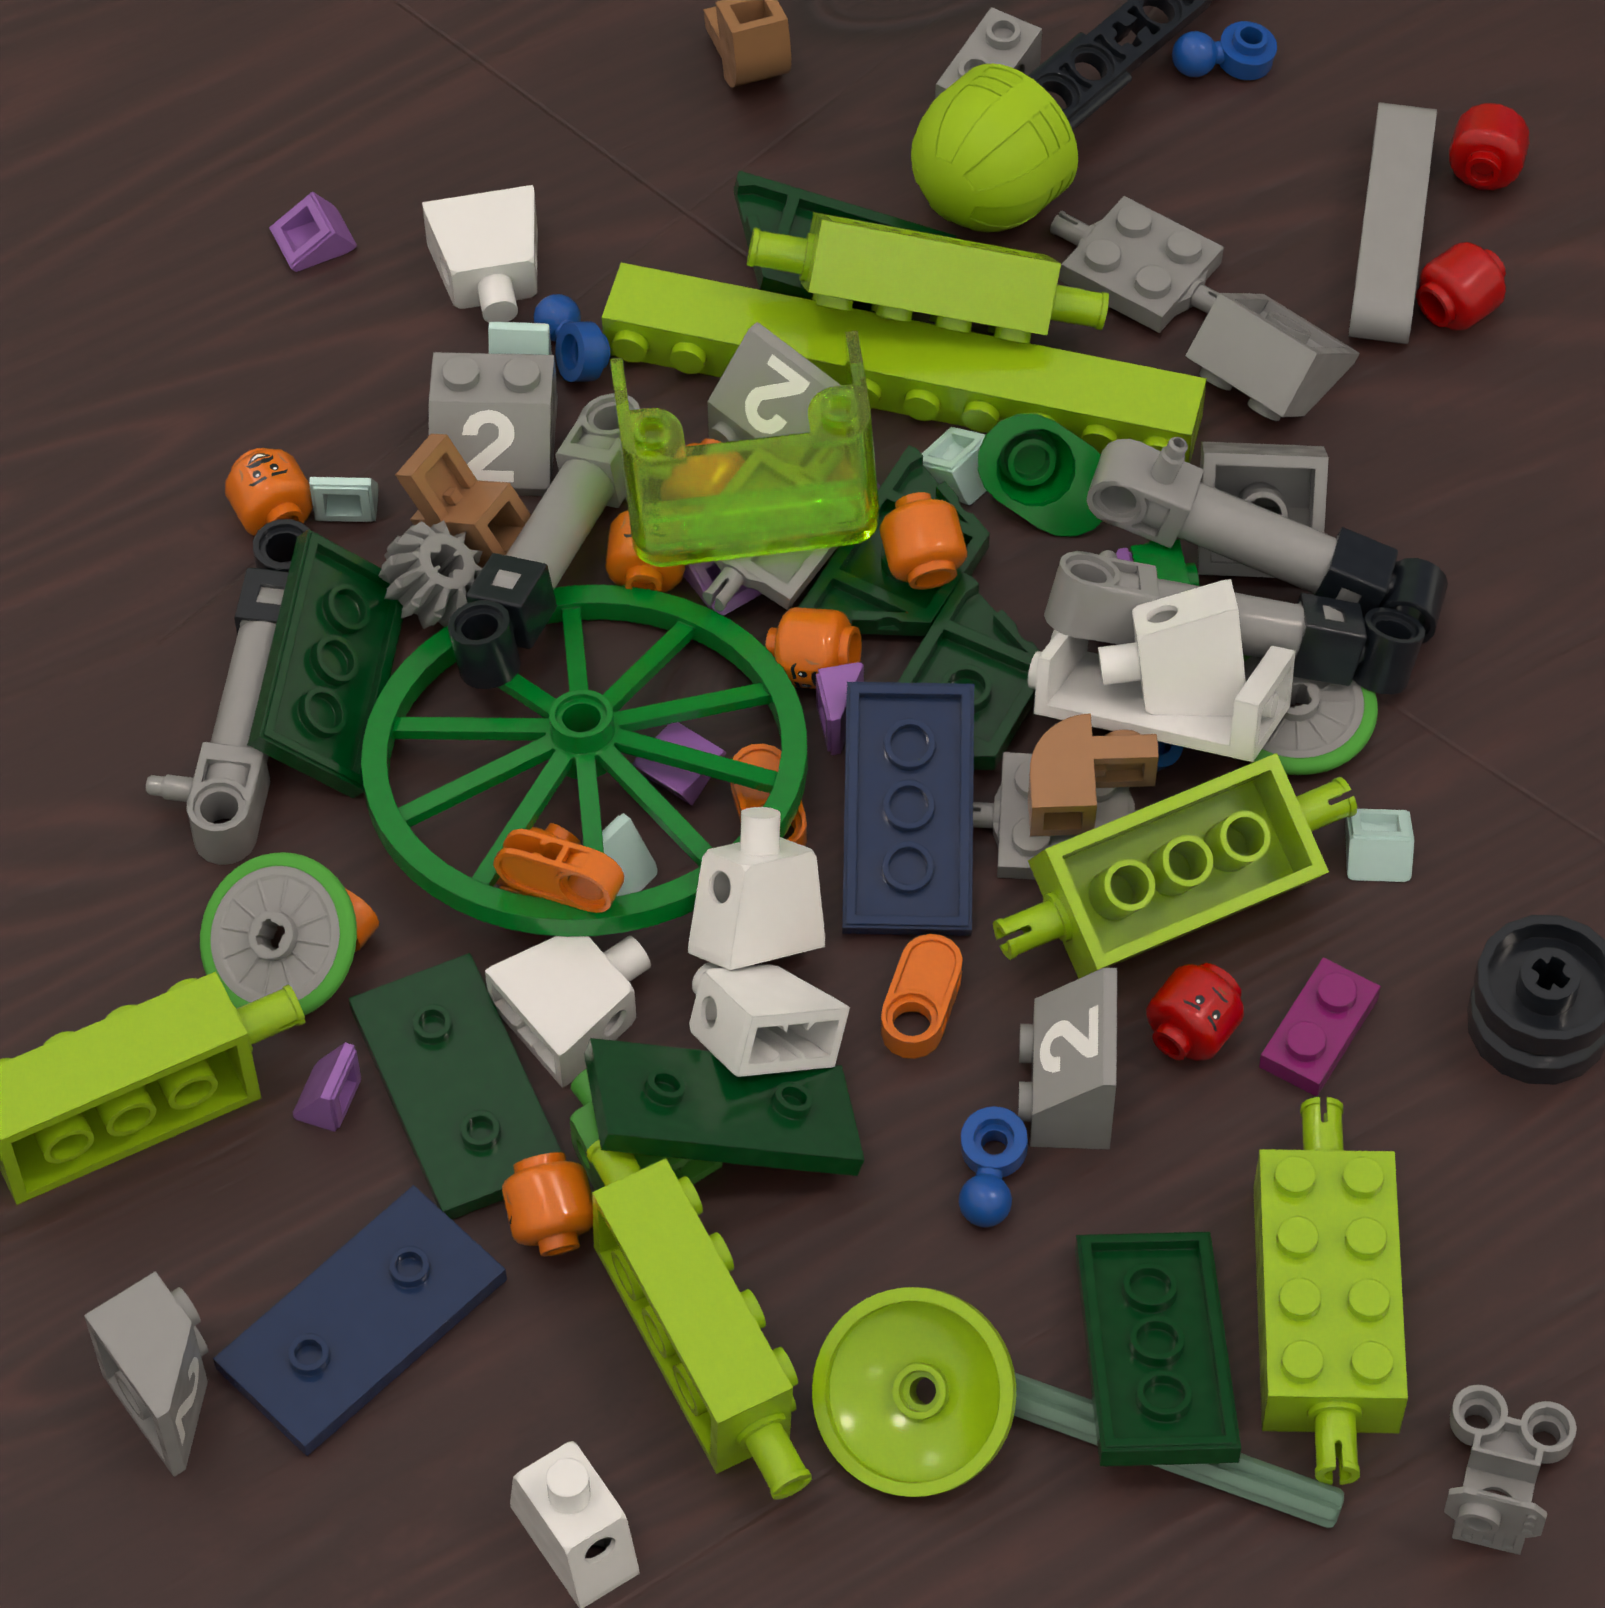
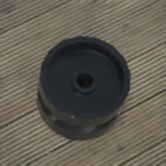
[1467,915,1605,1085]

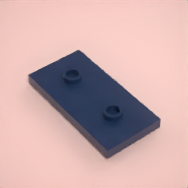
[842,682,974,936]
[213,1185,507,1456]

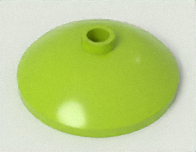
[812,1287,1017,1497]

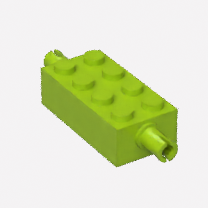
[747,212,1109,343]
[993,753,1357,979]
[0,971,306,1205]
[1253,1097,1408,1485]
[586,1140,812,1500]

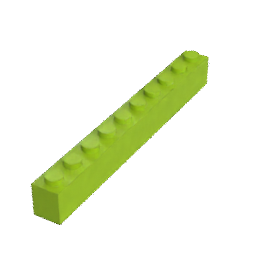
[602,262,1207,463]

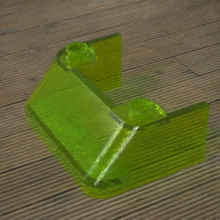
[610,331,879,567]

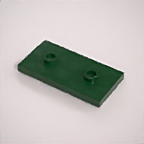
[247,529,403,798]
[348,953,562,1219]
[584,1038,865,1176]
[1075,1232,1241,1467]

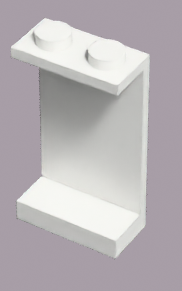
[1028,630,1296,762]

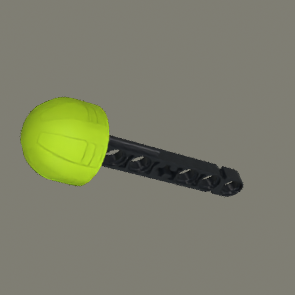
[911,0,1213,232]

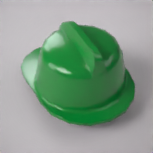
[977,413,1102,536]

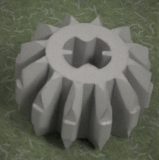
[378,520,483,629]

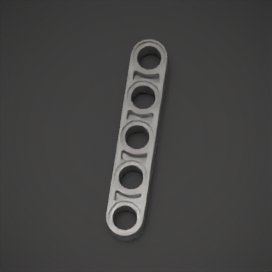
[1348,102,1437,344]

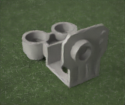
[1444,1385,1577,1555]

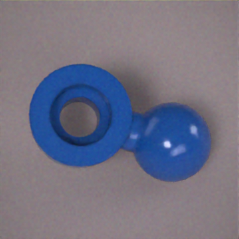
[1172,21,1277,80]
[533,294,610,382]
[958,1106,1028,1227]

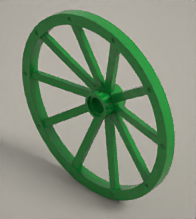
[361,584,808,937]

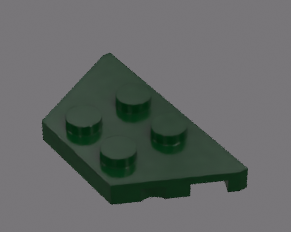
[733,170,956,313]
[798,445,990,636]
[898,573,1040,770]

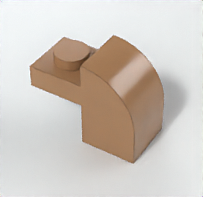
[703,0,792,87]
[395,433,531,568]
[1028,713,1159,836]

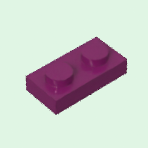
[1259,957,1381,1097]

